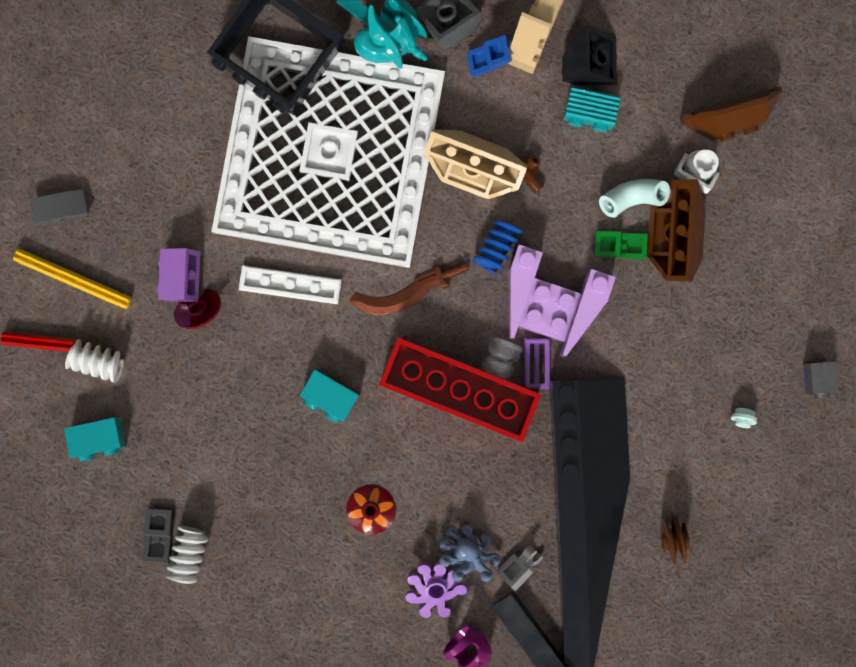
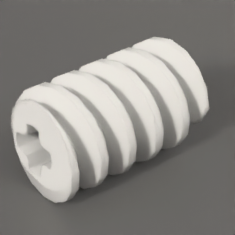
[65,339,124,383]
[166,526,209,584]

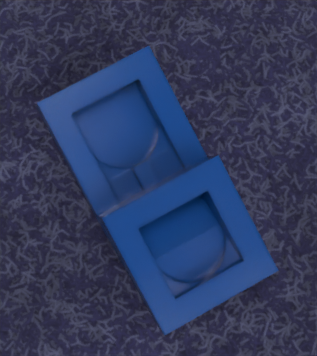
[467,35,512,77]

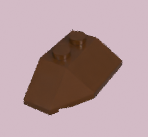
[680,86,782,142]
[647,179,706,281]

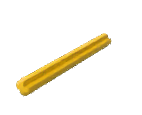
[13,249,132,309]

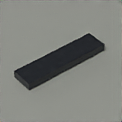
[492,591,569,667]

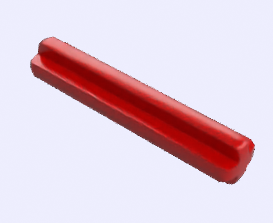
[1,331,77,352]

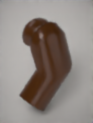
[523,155,544,194]

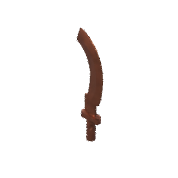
[349,262,469,315]

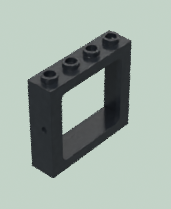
[207,0,345,116]

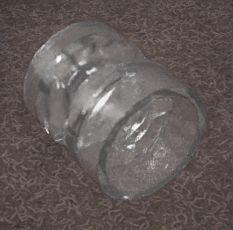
[480,336,523,381]

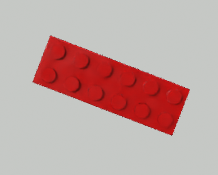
[379,338,541,443]

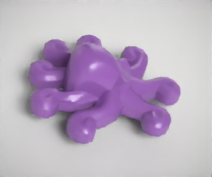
[406,562,467,618]

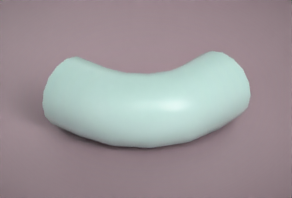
[599,179,670,218]

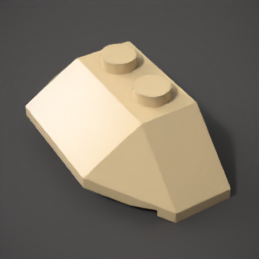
[424,130,528,199]

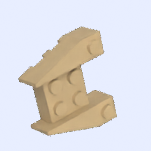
[507,0,564,74]

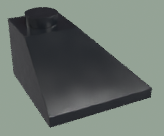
[562,25,617,86]

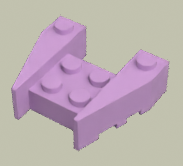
[509,245,616,357]

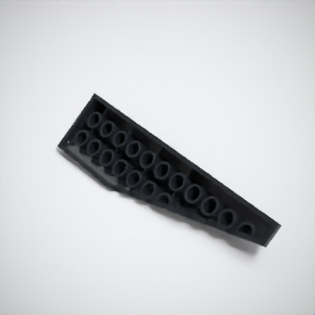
[550,378,630,667]

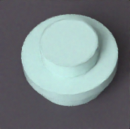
[731,408,757,428]

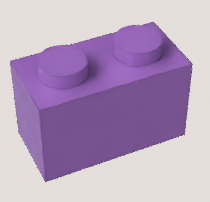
[157,248,200,302]

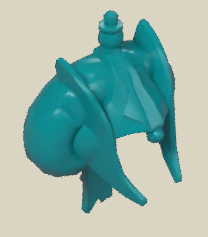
[337,0,428,69]

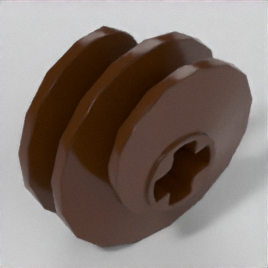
[660,518,690,565]

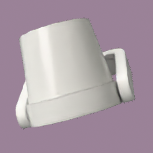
[674,149,720,194]

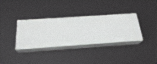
[239,265,342,305]

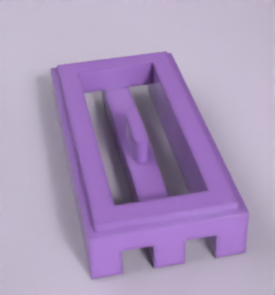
[524,338,550,389]

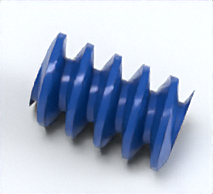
[473,220,524,276]

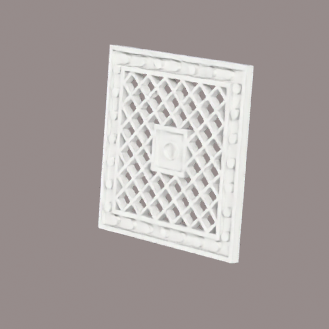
[211,36,445,268]

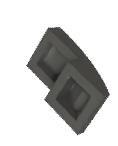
[142,509,173,564]

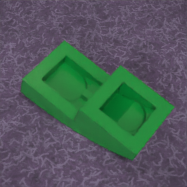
[595,231,649,260]

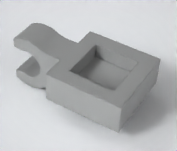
[497,545,543,591]

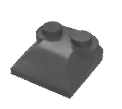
[414,0,482,48]

